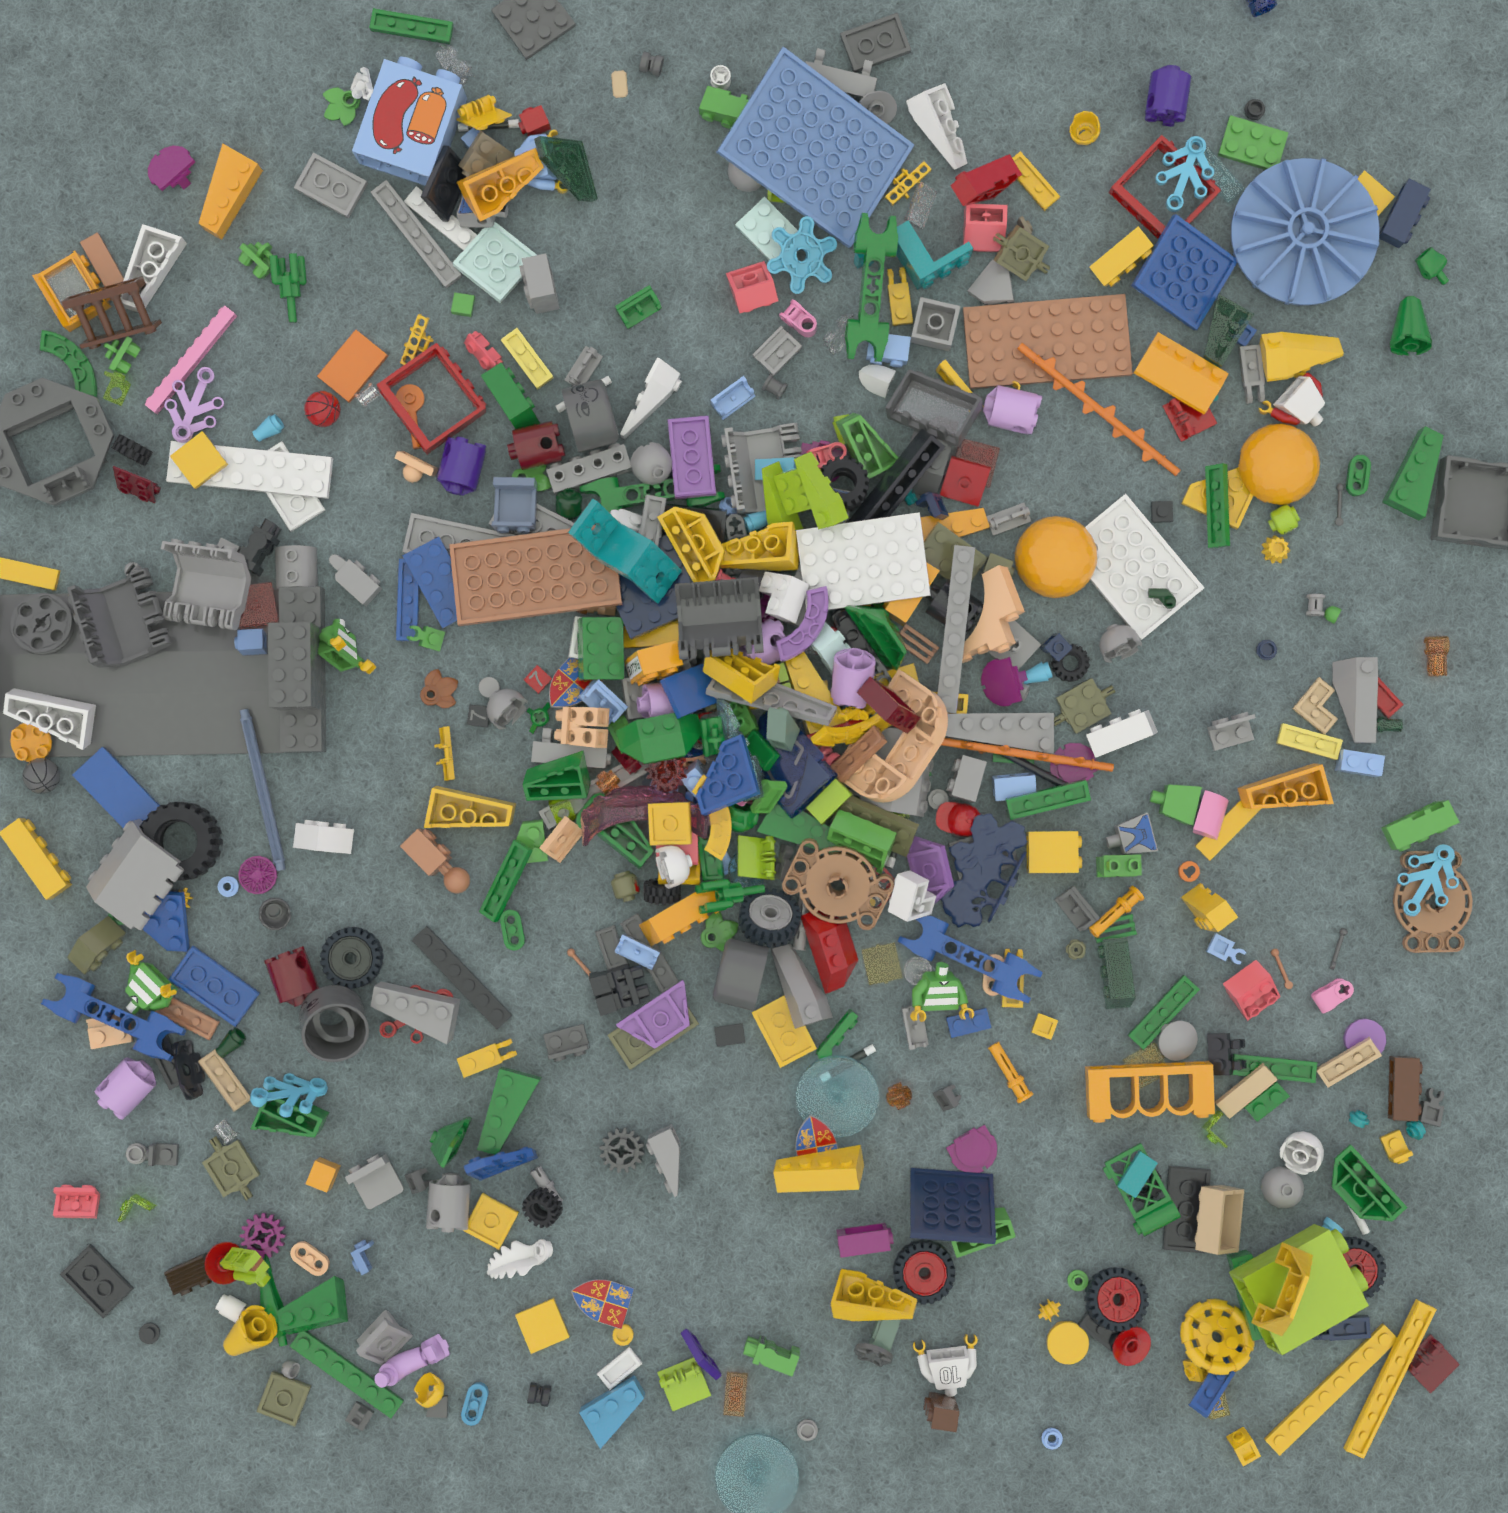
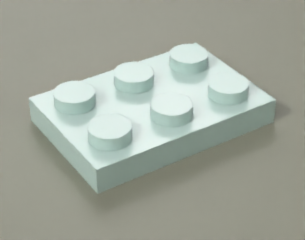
[735,197,798,260]

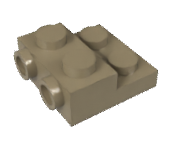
[458,131,515,177]

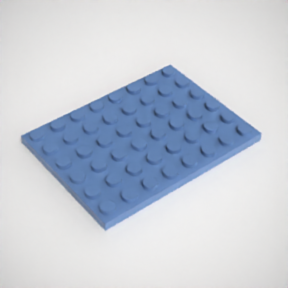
[716,47,914,248]

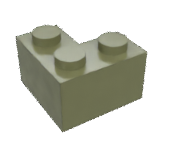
[67,916,126,975]

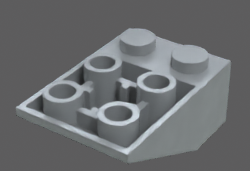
[646,1124,681,1197]

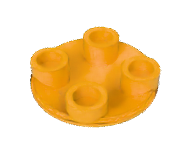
[10,723,52,762]

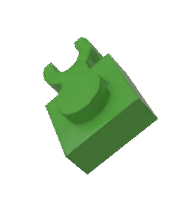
[406,625,445,652]

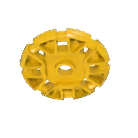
[1180,1299,1255,1375]

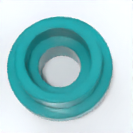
[1349,1110,1370,1128]
[1406,1120,1426,1140]

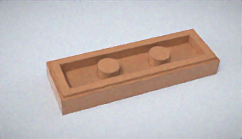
[80,232,124,286]
[830,725,888,783]
[155,997,220,1040]

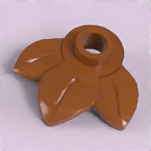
[420,669,458,709]

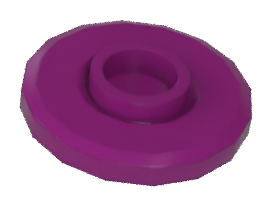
[238,856,277,894]

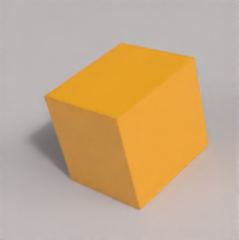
[306,1157,341,1193]

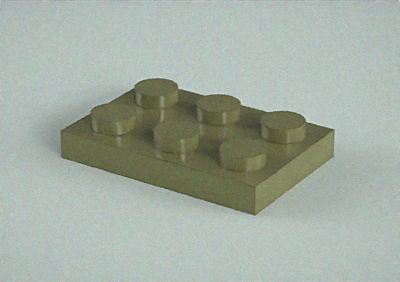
[924,522,988,580]

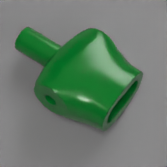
[1415,247,1449,285]

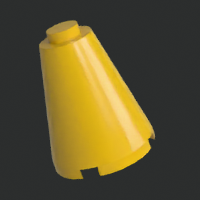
[223,1305,277,1356]

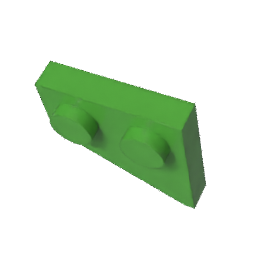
[516,819,548,863]

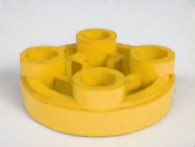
[1046,1321,1089,1365]

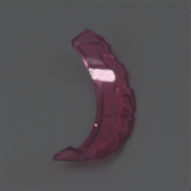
[581,786,709,846]

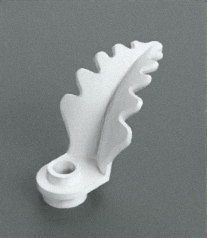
[487,1239,553,1279]

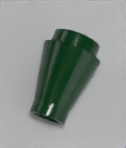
[215,1028,246,1058]

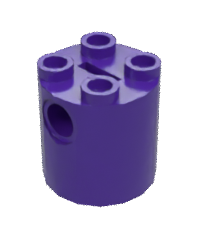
[1145,65,1192,127]
[436,437,487,496]

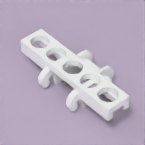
[351,67,373,101]

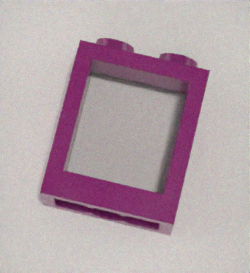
[836,1223,894,1258]

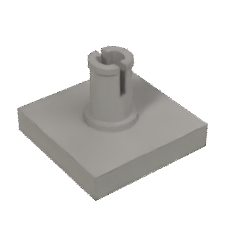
[988,621,1041,670]

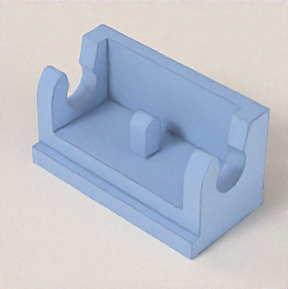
[711,376,756,420]
[578,679,628,724]
[992,772,1036,801]
[615,934,661,970]

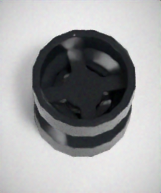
[527,1382,552,1407]

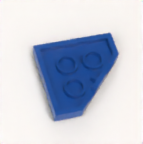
[696,734,761,816]
[143,891,190,952]
[464,1147,538,1181]

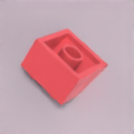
[726,261,778,313]

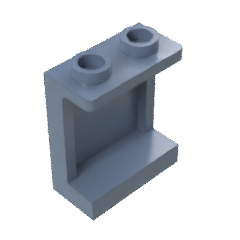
[491,477,538,534]

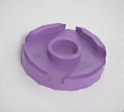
[1343,1019,1386,1053]

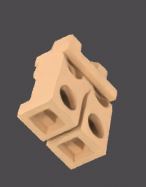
[554,707,610,748]

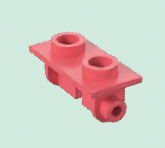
[464,331,503,371]

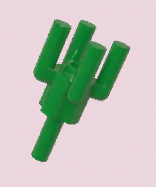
[269,253,307,323]
[695,879,765,914]

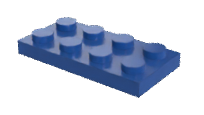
[402,536,457,628]

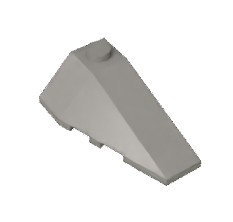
[1332,657,1378,743]
[771,944,833,1029]

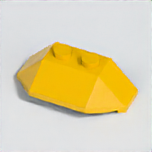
[657,507,725,582]

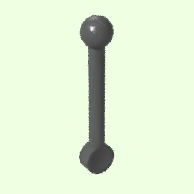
[1335,483,1345,526]
[1329,928,1348,970]

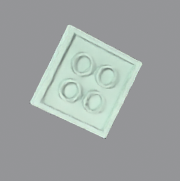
[453,222,537,303]

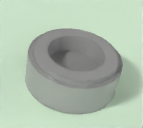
[479,677,500,698]

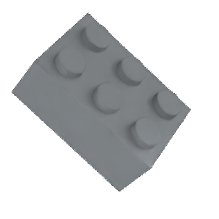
[519,253,560,314]

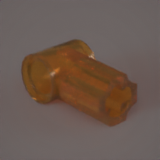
[1424,636,1450,677]

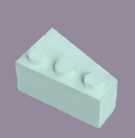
[811,622,851,674]

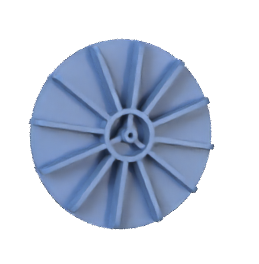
[1231,158,1379,305]

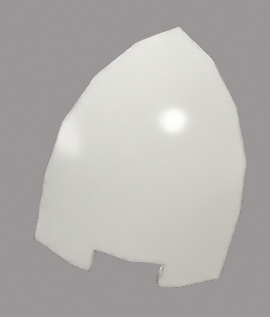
[859,365,896,398]

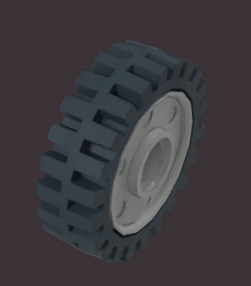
[738,888,801,948]

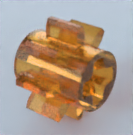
[595,769,621,795]
[886,1082,912,1110]

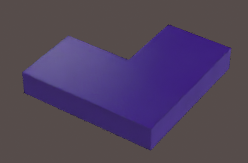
[681,1329,722,1380]

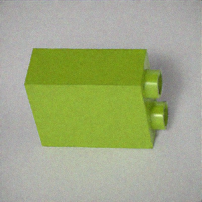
[1229,1224,1369,1355]

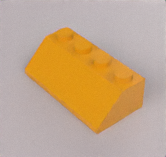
[1134,332,1229,414]

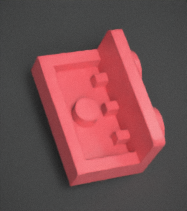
[53,1185,100,1218]

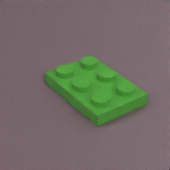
[1218,115,1289,170]

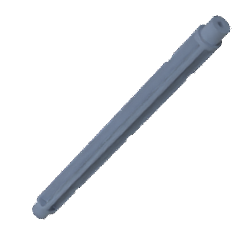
[240,709,286,871]

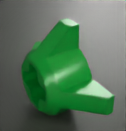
[526,702,550,734]

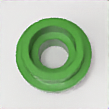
[1067,1270,1088,1291]

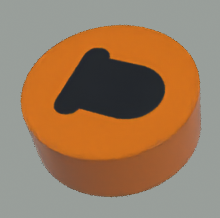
[1178,861,1200,882]

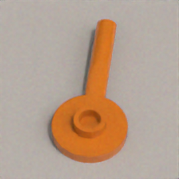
[396,384,424,449]

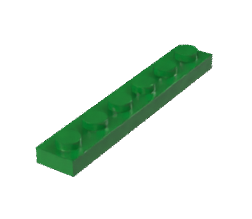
[290,1331,404,1419]

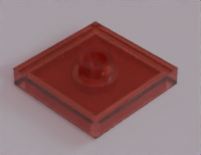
[238,582,279,629]

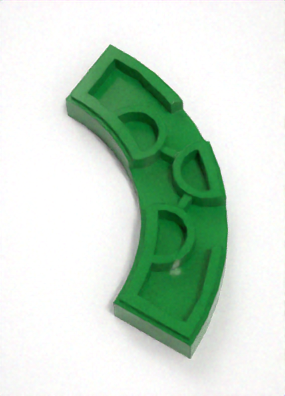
[39,330,97,397]

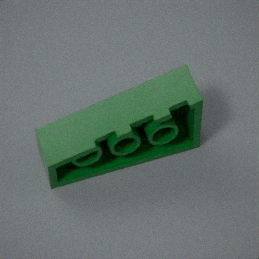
[477,1067,542,1155]

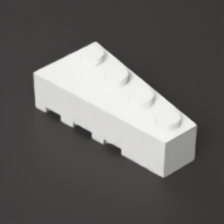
[120,224,187,312]
[3,688,96,750]

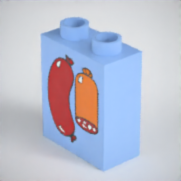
[352,56,467,186]

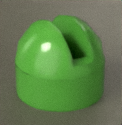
[1325,606,1342,624]

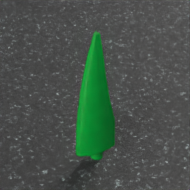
[260,1254,288,1347]

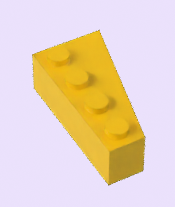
[424,786,516,828]

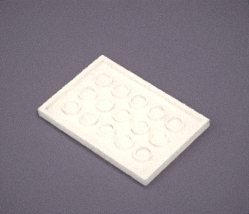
[1085,494,1204,640]
[796,512,931,610]

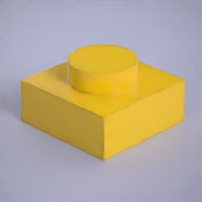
[1031,1013,1058,1040]

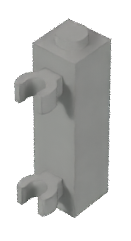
[805,48,878,97]
[531,728,612,769]

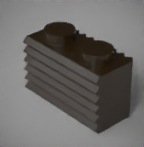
[164,1252,212,1296]

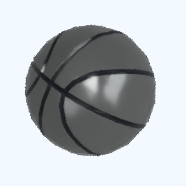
[22,758,60,794]

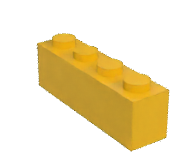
[0,818,72,900]

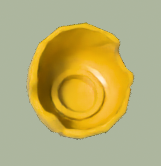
[1069,111,1101,145]
[414,1372,444,1408]

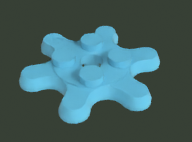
[767,216,837,294]

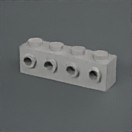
[546,443,632,496]

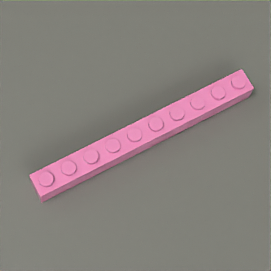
[145,306,237,415]

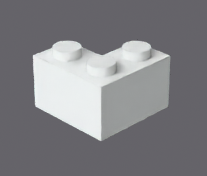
[759,572,809,623]
[293,820,354,854]
[888,870,936,922]

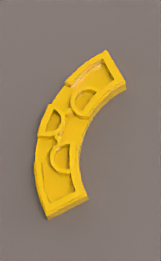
[811,714,891,747]
[692,774,732,861]

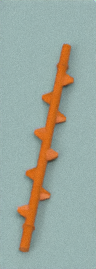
[1017,343,1181,476]
[941,738,1114,772]

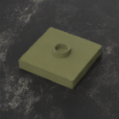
[256,1371,312,1427]

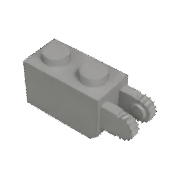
[329,554,382,606]

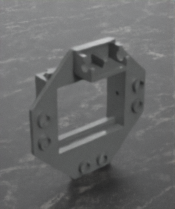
[0,377,114,506]

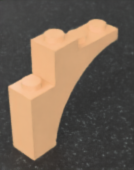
[962,565,1025,663]

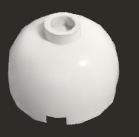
[655,845,692,889]
[1280,1131,1324,1175]

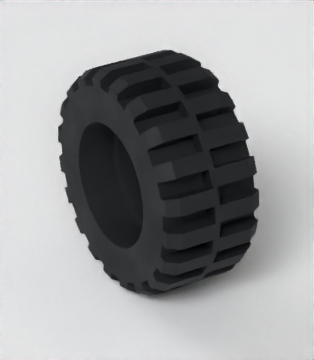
[140,802,223,881]

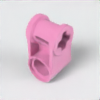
[779,299,817,338]
[1311,978,1354,1014]

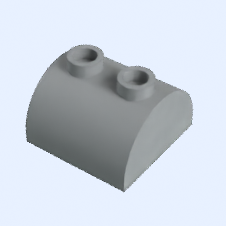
[275,545,318,590]

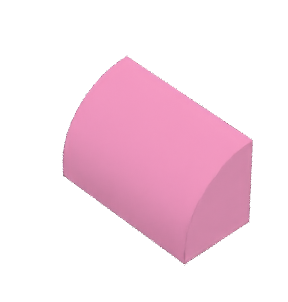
[1193,790,1229,840]

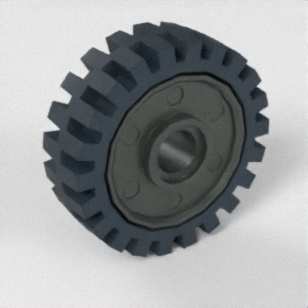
[320,927,384,989]

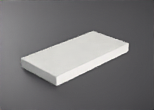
[266,441,325,532]

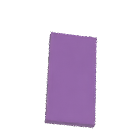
[668,416,716,499]

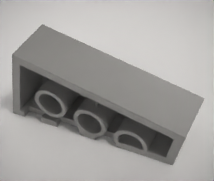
[371,981,461,1044]

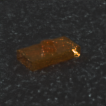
[723,1371,748,1417]

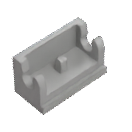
[901,1005,929,1050]

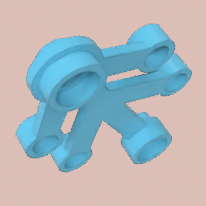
[1155,136,1214,212]
[1397,844,1459,917]
[250,1073,328,1117]

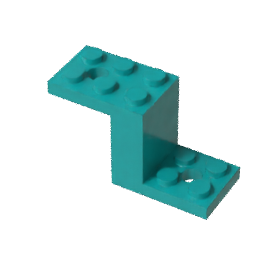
[854,220,973,290]
[568,499,682,604]

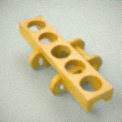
[885,161,932,206]
[400,314,434,365]
[837,703,876,721]
[434,726,455,781]

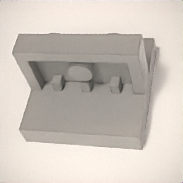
[356,1310,413,1365]

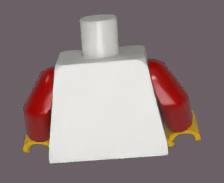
[1258,371,1325,427]

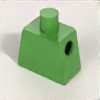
[1150,785,1202,826]

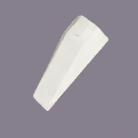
[906,83,967,170]
[620,357,682,439]

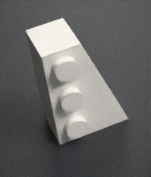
[1086,709,1158,758]

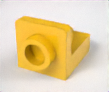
[1379,1129,1413,1164]
[1183,1354,1212,1382]
[1226,1427,1261,1466]

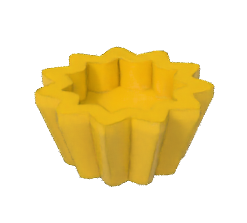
[1261,535,1290,564]

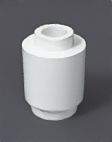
[215,1294,247,1322]

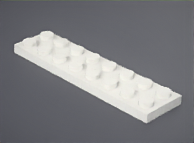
[166,441,333,499]

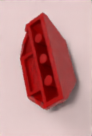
[801,910,858,994]

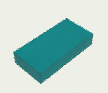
[1117,1151,1158,1198]

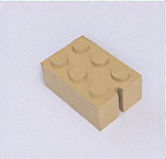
[1195,1185,1244,1255]

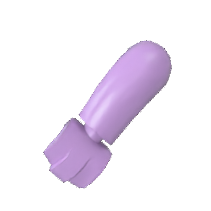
[375,1334,450,1388]

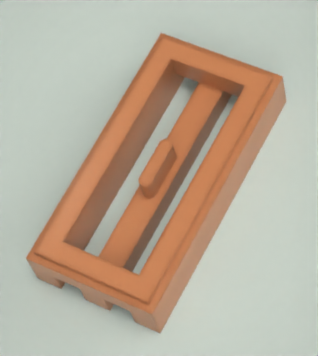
[899,624,939,664]

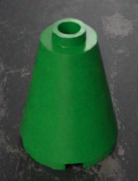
[1389,296,1432,356]

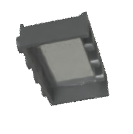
[886,369,983,448]

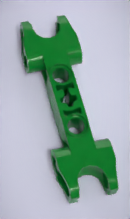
[845,213,898,362]
[580,464,725,513]

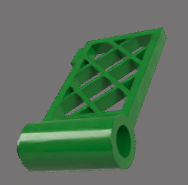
[1102,1143,1181,1237]

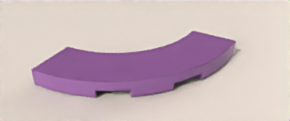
[776,586,829,662]

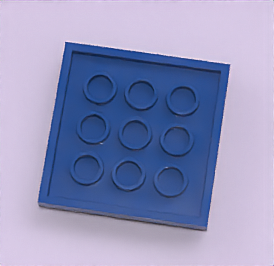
[1131,214,1237,330]

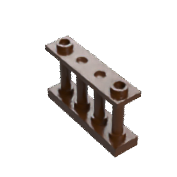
[61,276,162,349]

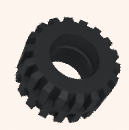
[821,456,869,512]

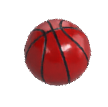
[304,391,341,427]

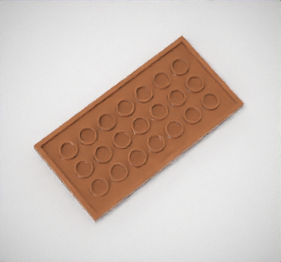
[963,294,1133,389]
[449,525,623,626]

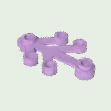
[164,367,224,443]

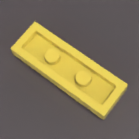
[501,328,554,390]
[1276,723,1343,760]

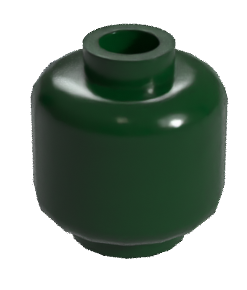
[555,488,582,520]

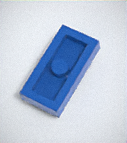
[946,1008,991,1038]

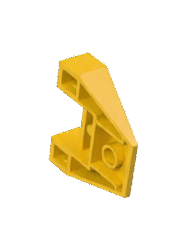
[1251,1242,1313,1336]

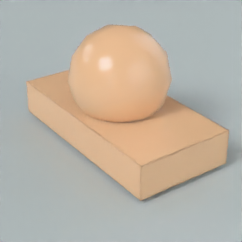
[395,451,439,483]

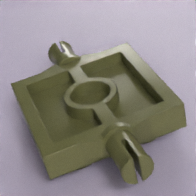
[993,225,1050,281]
[1054,678,1116,734]
[202,1136,260,1201]

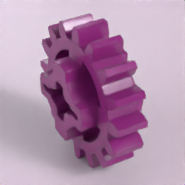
[240,1212,287,1259]

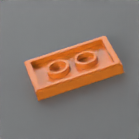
[317,330,388,403]

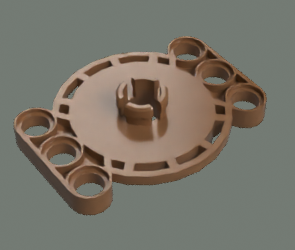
[782,838,894,930]
[1393,851,1473,953]

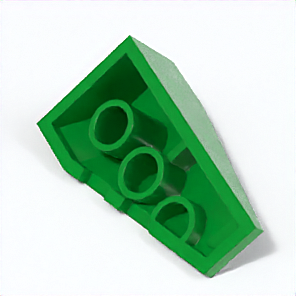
[430,1116,472,1168]

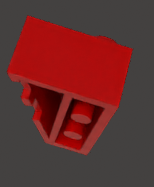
[950,154,1022,206]

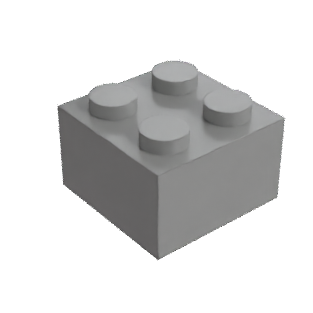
[910,297,960,351]
[946,755,987,803]

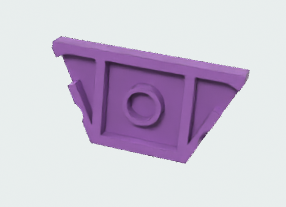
[907,836,954,905]
[616,980,690,1049]

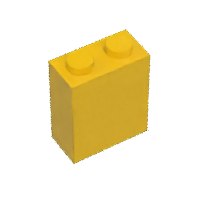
[1026,831,1082,873]

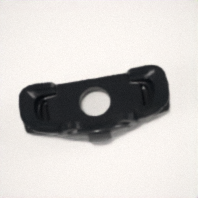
[832,608,874,656]
[173,1040,205,1100]

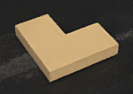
[1292,677,1338,735]

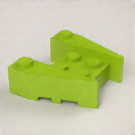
[762,452,849,530]

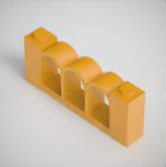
[1085,1061,1215,1123]

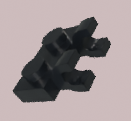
[1207,1033,1247,1076]

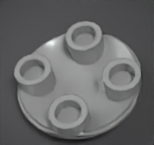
[1159,1021,1198,1061]

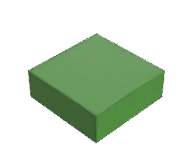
[451,292,475,317]

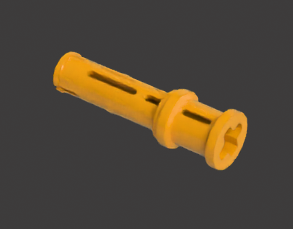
[1089,886,1144,938]
[988,1042,1033,1103]

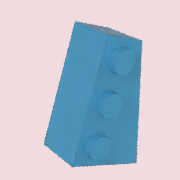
[579,1375,645,1449]

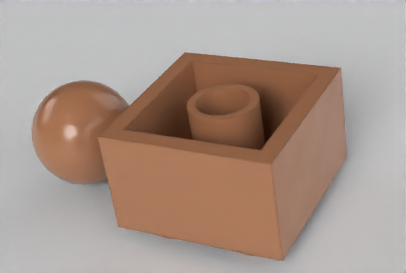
[400,829,470,894]

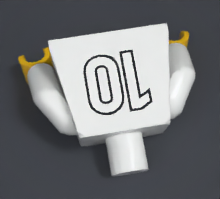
[913,1334,978,1397]

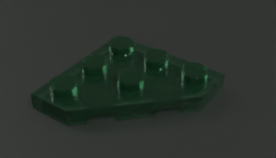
[534,136,598,202]

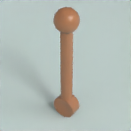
[567,948,591,976]
[1271,949,1293,989]

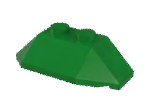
[845,605,907,670]
[616,713,701,764]
[1331,1144,1408,1222]

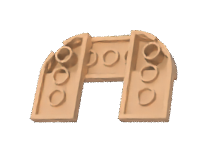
[831,669,948,803]

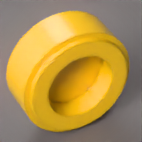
[612,1324,634,1346]

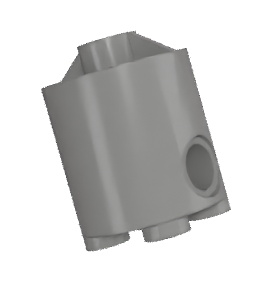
[426,1173,471,1233]

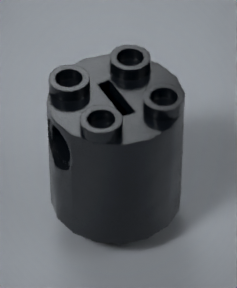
[925,579,984,632]

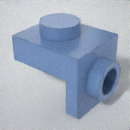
[351,1240,374,1275]

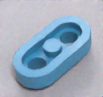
[461,1382,489,1426]

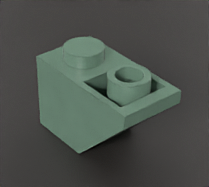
[767,707,800,751]

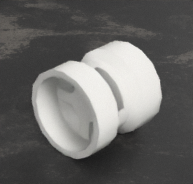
[710,65,731,90]

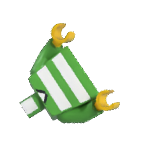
[318,619,376,674]
[125,950,178,1014]
[910,962,974,1022]

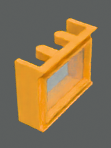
[32,251,112,332]

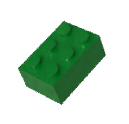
[577,617,624,681]

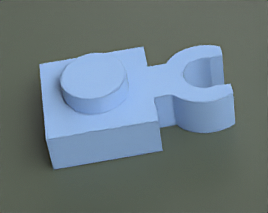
[1206,933,1246,964]

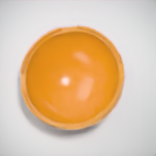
[1238,424,1320,505]
[1015,516,1097,598]

